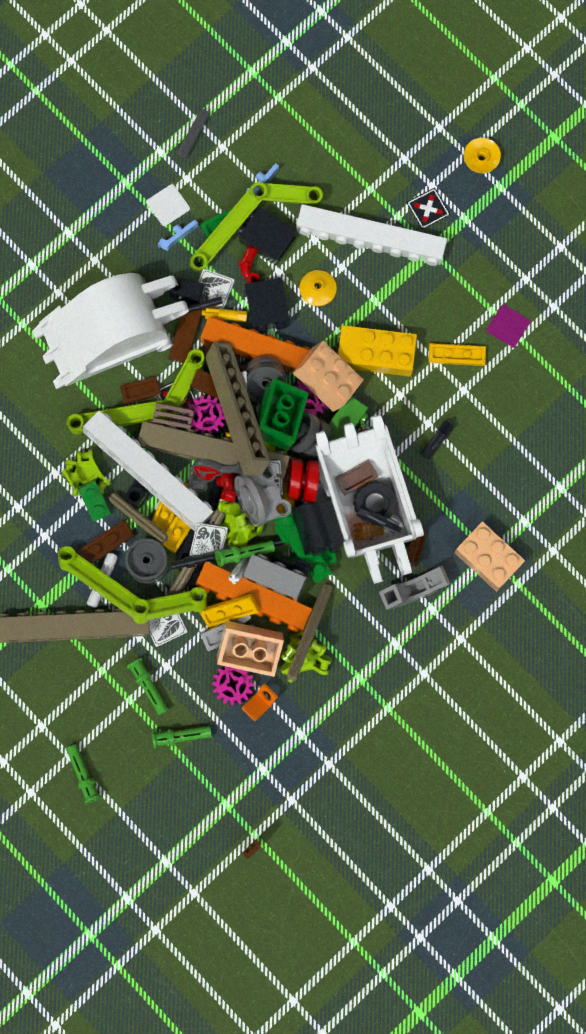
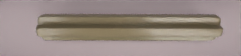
[109,492,168,544]

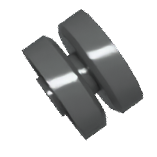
[245,355,286,404]
[289,411,332,460]
[125,538,169,584]

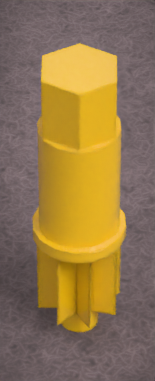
[202,307,247,322]

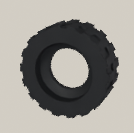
[353,481,397,524]

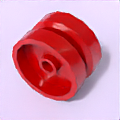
[287,458,320,503]

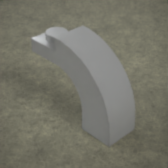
[379,566,450,610]

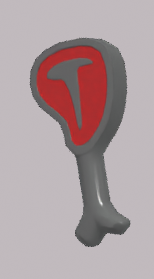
[192,459,243,482]

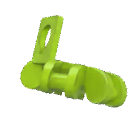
[61,449,111,497]
[218,500,264,549]
[280,631,332,683]

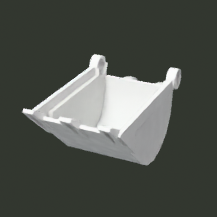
[32,273,189,389]
[315,415,424,584]

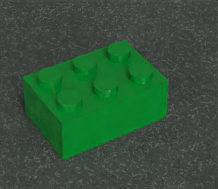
[256,378,309,451]

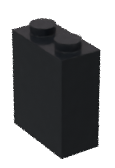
[238,207,297,266]
[245,277,290,333]
[292,500,344,557]

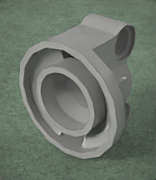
[235,463,292,527]

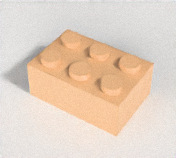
[293,341,364,412]
[454,522,525,592]
[217,621,284,677]

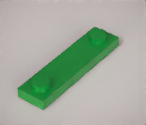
[274,511,332,584]

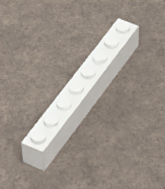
[296,204,447,266]
[83,411,213,531]

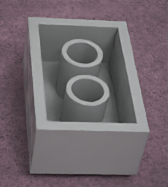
[243,554,306,602]

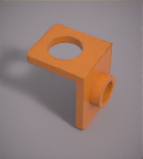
[242,684,278,721]

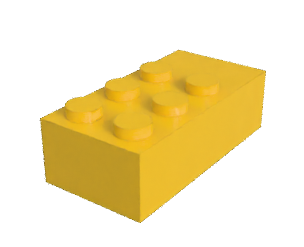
[338,325,417,377]

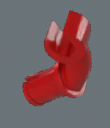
[238,247,260,284]
[216,473,236,502]

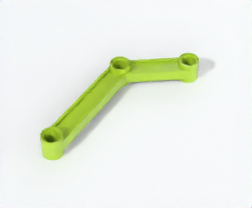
[189,182,323,272]
[67,349,205,435]
[58,546,207,624]

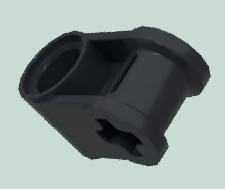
[169,278,206,304]
[126,479,151,508]

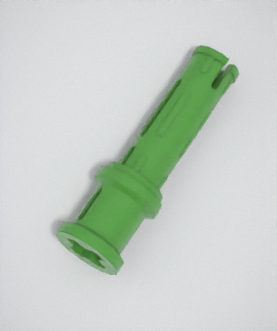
[215,540,275,567]
[127,658,169,716]
[151,725,212,749]
[66,744,102,804]

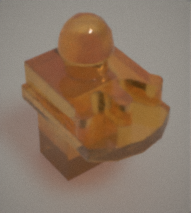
[351,522,384,541]

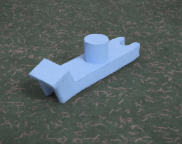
[246,163,279,196]
[158,220,199,251]

